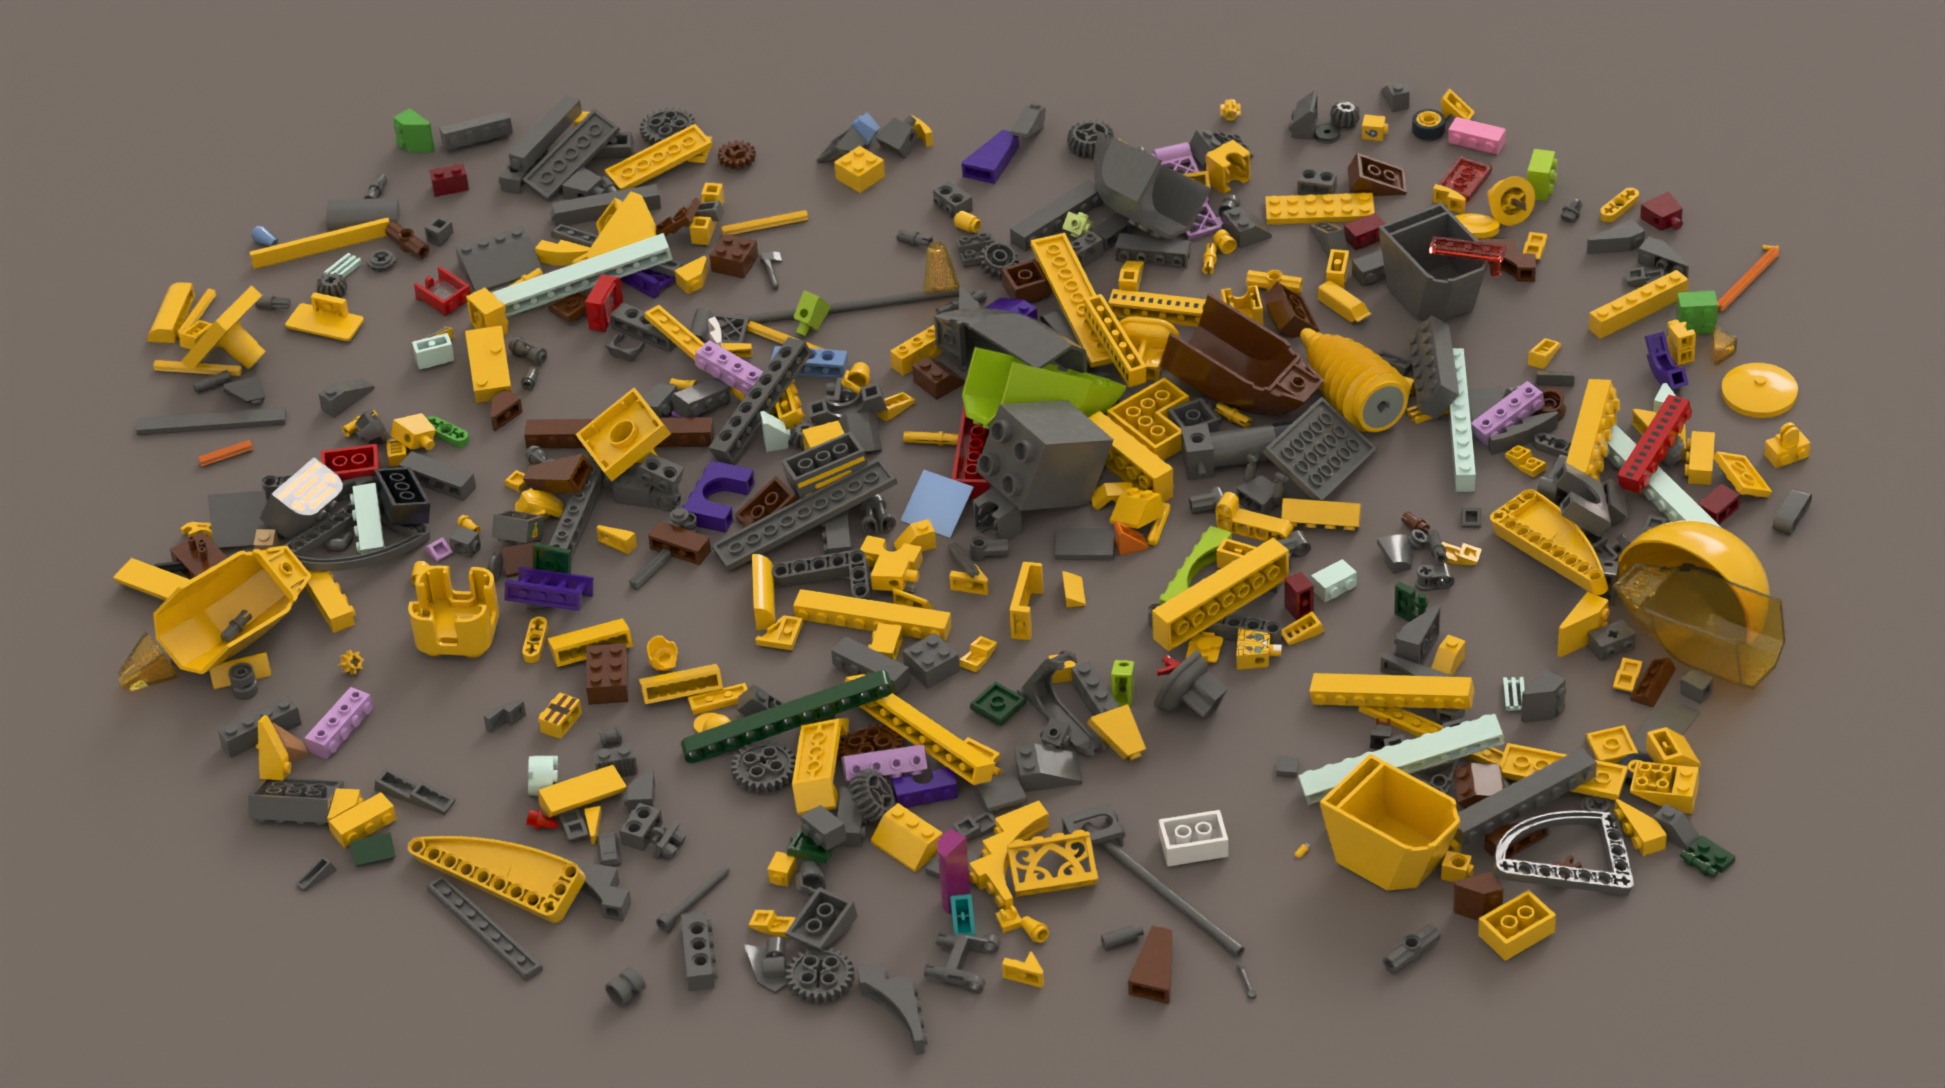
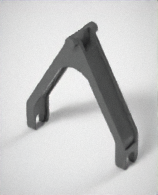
[1017,650,1106,756]

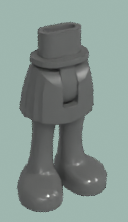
[859,493,896,536]

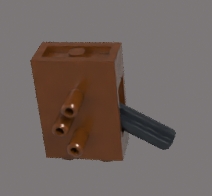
[154,532,228,580]

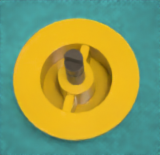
[1487,176,1535,226]

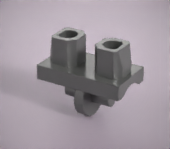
[824,378,855,403]
[650,820,687,859]

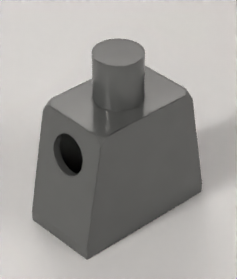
[875,115,918,158]
[562,167,607,200]
[1597,560,1619,606]

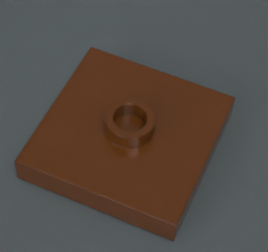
[548,291,589,322]

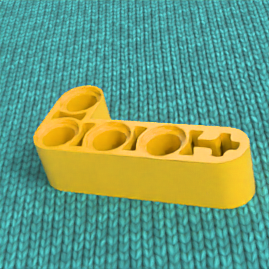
[1216,492,1293,542]

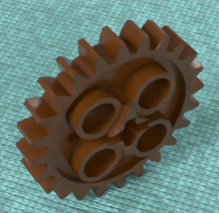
[838,723,904,761]

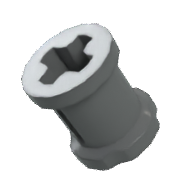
[599,725,622,747]

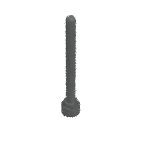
[656,866,730,932]

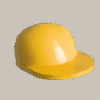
[694,713,731,733]

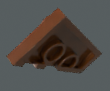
[656,197,701,238]

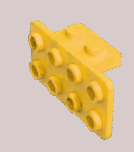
[285,292,364,341]

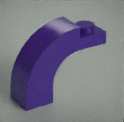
[1644,331,1689,390]

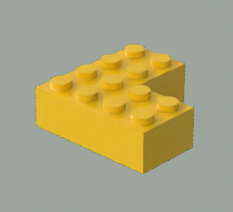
[1107,377,1189,461]

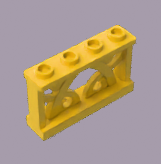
[1007,830,1098,897]

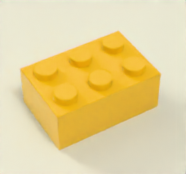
[1478,890,1556,961]

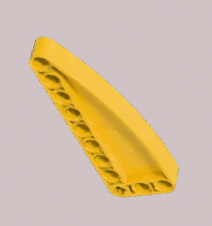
[1490,489,1608,595]
[408,836,585,923]

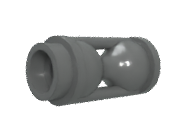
[508,337,547,365]
[525,445,555,465]

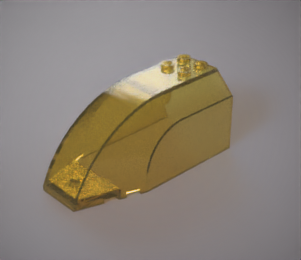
[1613,563,1786,690]

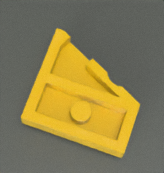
[755,615,803,651]

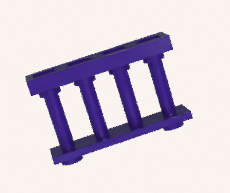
[504,567,594,611]

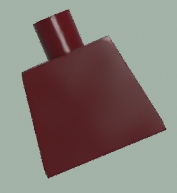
[1640,192,1683,231]

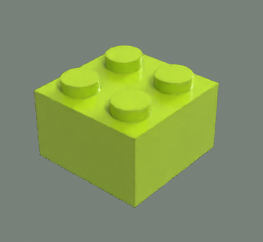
[1527,149,1558,201]

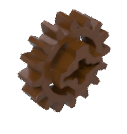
[718,140,756,170]

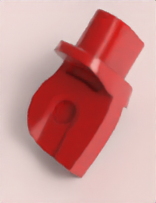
[526,809,558,830]

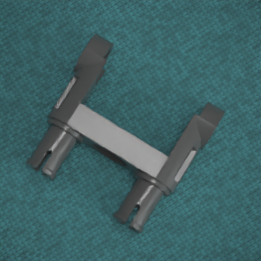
[924,932,1001,994]

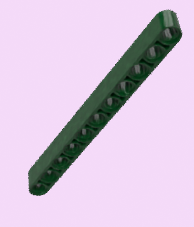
[681,670,894,763]

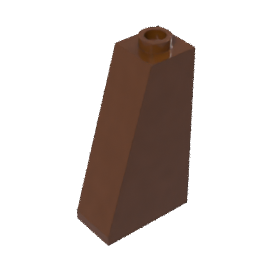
[523,454,592,494]
[1128,925,1173,1004]

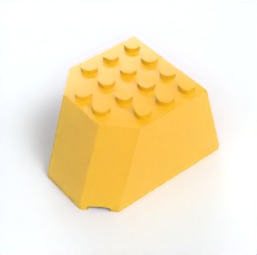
[1320,754,1460,891]

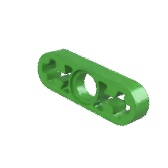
[427,416,469,448]

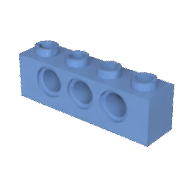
[771,346,849,379]

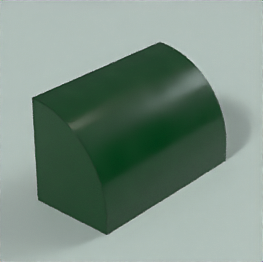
[350,833,396,866]

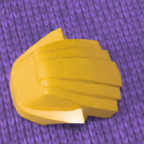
[515,488,564,520]

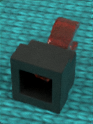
[1370,717,1392,749]

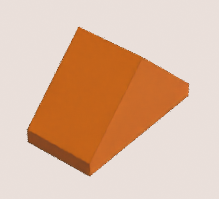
[1114,521,1149,555]

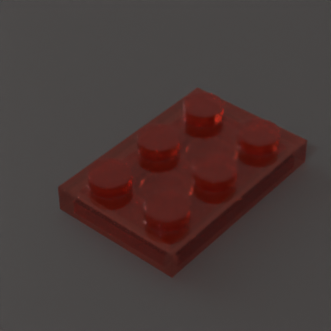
[1438,156,1492,202]

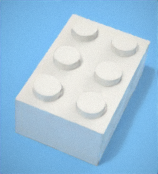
[1159,810,1229,866]

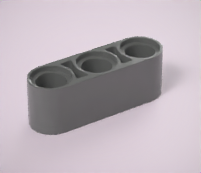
[1772,488,1812,535]

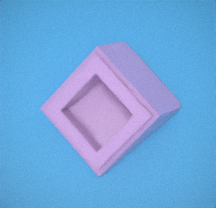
[425,537,453,562]

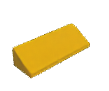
[209,652,272,689]

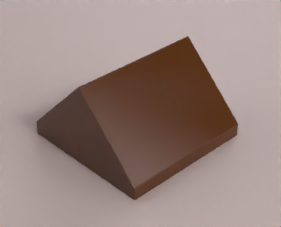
[502,541,540,577]

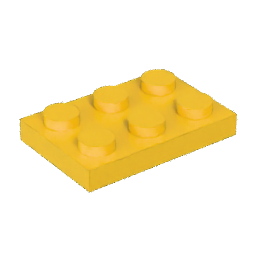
[1713,451,1772,498]

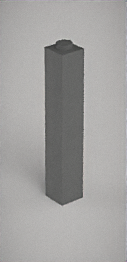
[509,95,582,172]
[550,184,661,226]

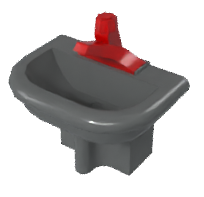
[1153,650,1228,720]

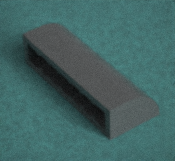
[326,198,401,232]

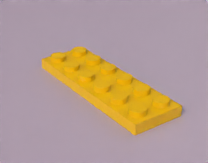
[604,124,713,191]
[1265,193,1374,225]
[1499,743,1628,800]

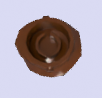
[1532,387,1566,421]

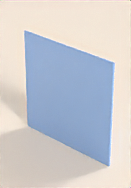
[900,470,973,538]

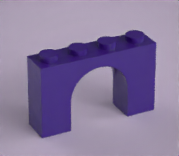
[682,461,755,533]

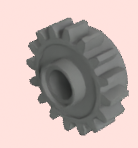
[979,242,1019,279]

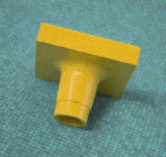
[181,285,266,371]
[575,387,671,481]

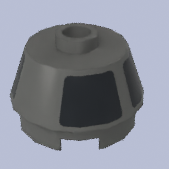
[355,409,390,445]

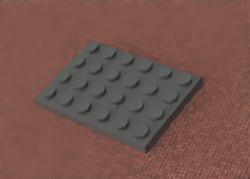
[1262,397,1377,501]

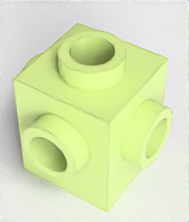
[1062,212,1094,238]

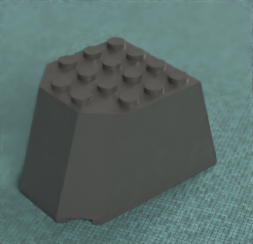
[1379,203,1491,321]

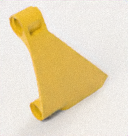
[572,192,656,264]

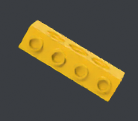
[890,325,943,376]

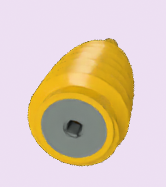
[1300,328,1410,432]

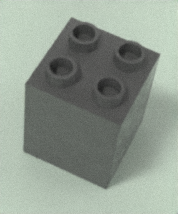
[976,400,1114,511]

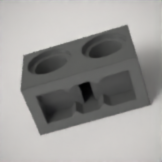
[1297,168,1337,195]
[933,181,973,218]
[638,452,684,495]
[619,803,663,851]

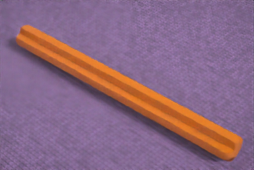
[1717,247,1779,312]

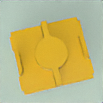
[1186,631,1224,665]

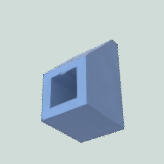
[851,113,880,145]

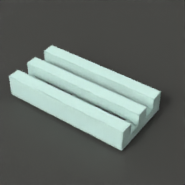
[324,253,362,278]
[1503,677,1525,711]

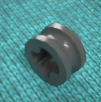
[1408,529,1428,549]

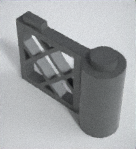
[690,308,749,344]

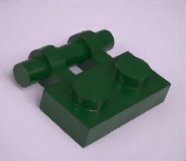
[1394,581,1428,622]
[1680,835,1735,878]

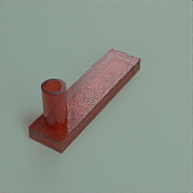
[1429,236,1506,277]

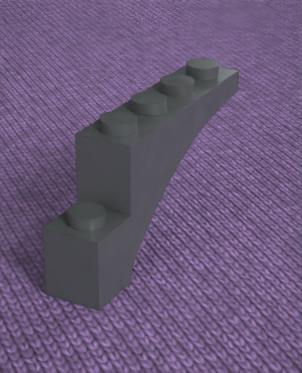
[1381,652,1465,725]
[566,859,631,921]
[857,963,928,1055]

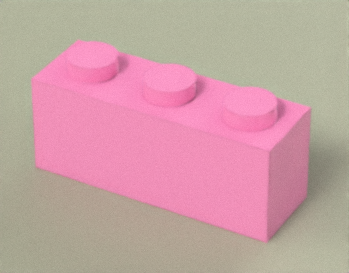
[1448,117,1506,155]

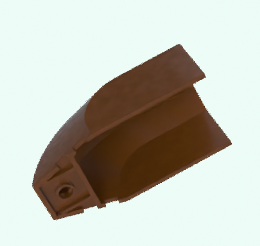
[1160,293,1324,415]

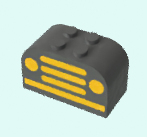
[781,431,868,499]
[260,457,343,539]

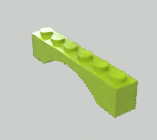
[1158,526,1232,604]

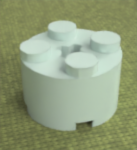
[528,756,558,796]

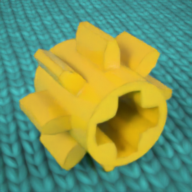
[1220,100,1241,121]
[338,650,364,675]

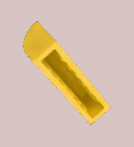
[147,282,195,343]
[752,554,776,631]
[113,558,189,601]
[547,618,633,667]
[639,664,723,704]
[538,765,627,818]

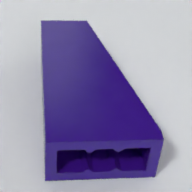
[962,130,1019,184]

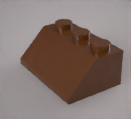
[1263,282,1319,338]

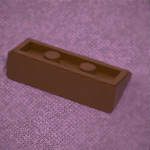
[1630,658,1676,707]

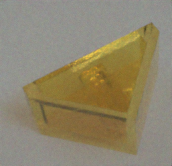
[1712,326,1737,365]

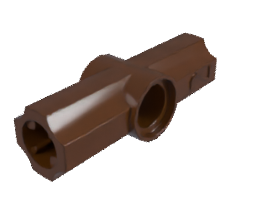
[385,221,430,259]

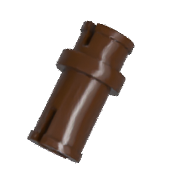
[1401,511,1430,534]

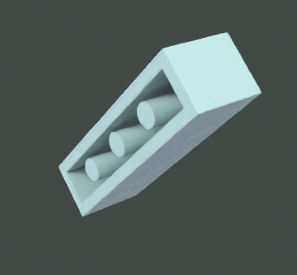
[350,483,385,554]

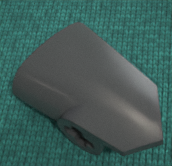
[744,937,787,994]

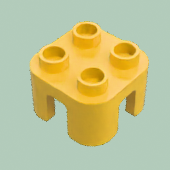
[408,566,500,658]

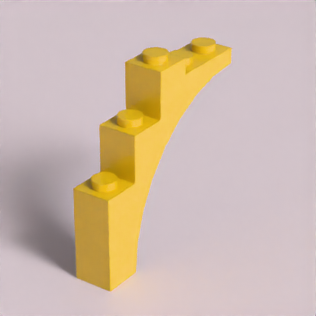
[969,801,1049,910]

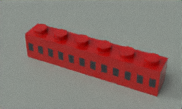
[1617,395,1692,494]

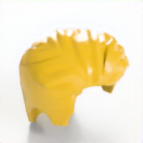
[647,635,678,672]

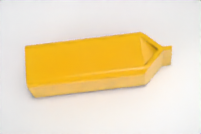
[1318,280,1371,323]

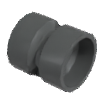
[228,662,258,700]
[605,967,646,1007]

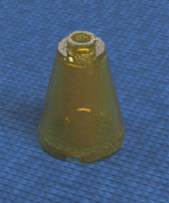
[923,241,959,292]

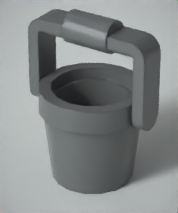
[795,860,829,897]

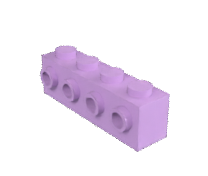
[695,340,763,395]
[1471,381,1545,447]
[305,687,373,759]
[841,745,927,783]

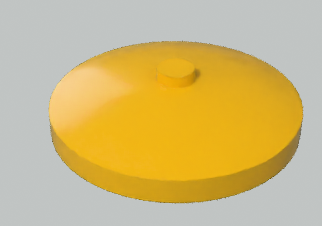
[1721,363,1798,418]

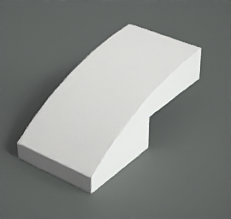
[708,317,723,348]

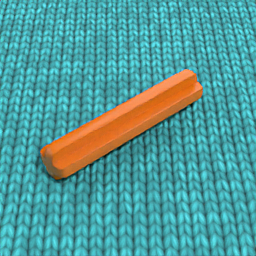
[198,440,253,467]

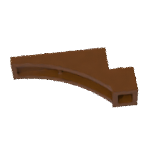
[1478,239,1536,282]

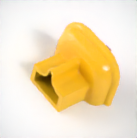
[1119,316,1180,381]

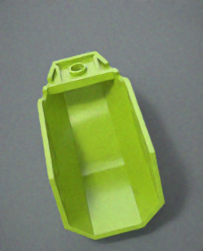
[962,347,1127,429]

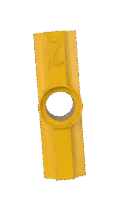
[1246,270,1303,294]

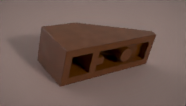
[1484,823,1549,859]

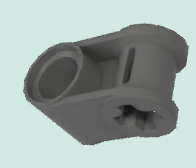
[1415,563,1455,591]

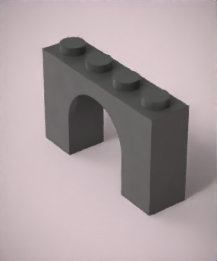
[1553,462,1611,537]

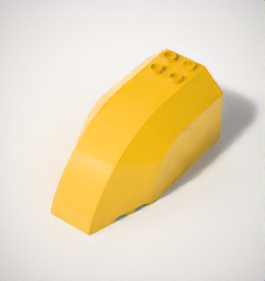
[153,546,311,674]

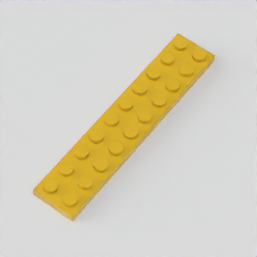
[1030,233,1113,368]

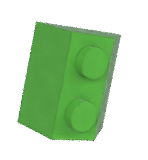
[393,108,435,152]

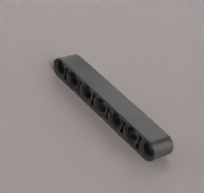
[1148,603,1282,645]

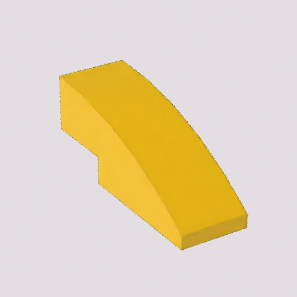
[535,240,590,266]

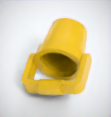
[841,362,870,394]

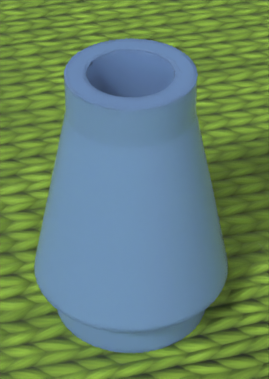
[251,226,278,247]

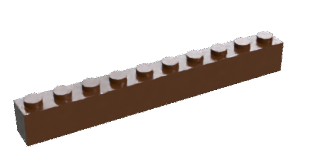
[524,417,714,449]

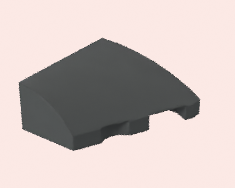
[1377,535,1412,574]

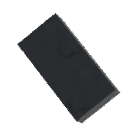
[373,467,431,526]

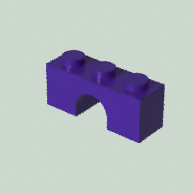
[892,767,958,808]

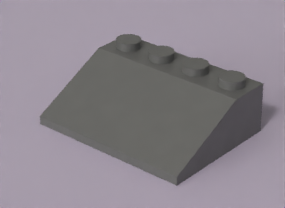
[455,226,543,292]
[248,778,344,825]

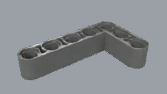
[772,549,872,600]

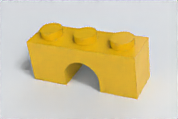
[860,535,923,571]

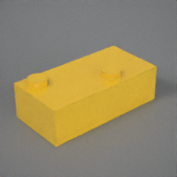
[465,325,512,403]

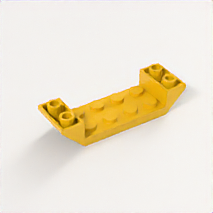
[792,718,849,815]

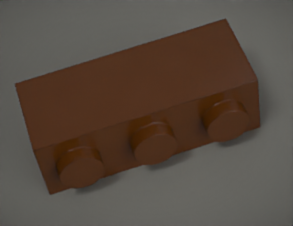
[648,521,711,566]

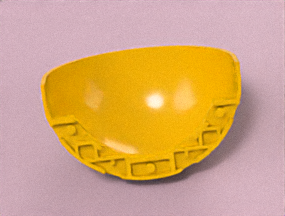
[1618,521,1770,645]

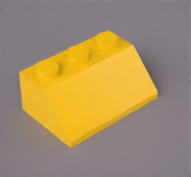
[871,803,943,873]

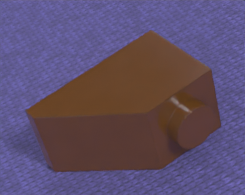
[491,389,522,431]

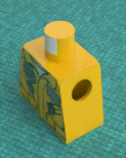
[1236,629,1282,670]

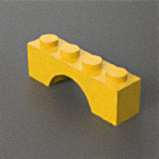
[690,183,724,245]

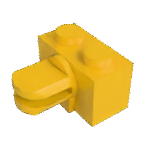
[1764,422,1810,468]

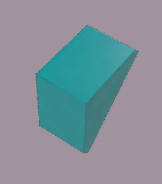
[950,894,976,936]

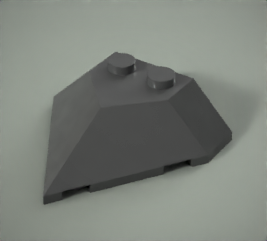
[1384,718,1464,795]

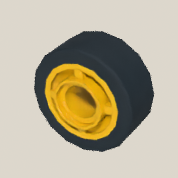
[1412,109,1445,140]

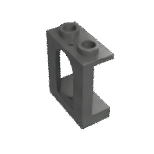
[1062,804,1125,858]

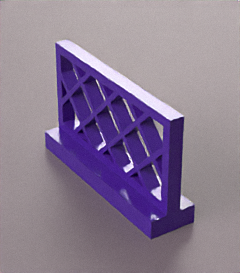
[620,269,676,298]

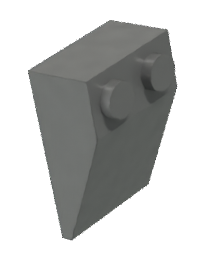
[1394,605,1441,665]
[1015,744,1082,792]
[785,887,858,951]

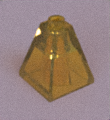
[117,632,179,691]

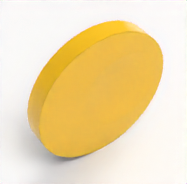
[1455,214,1500,239]

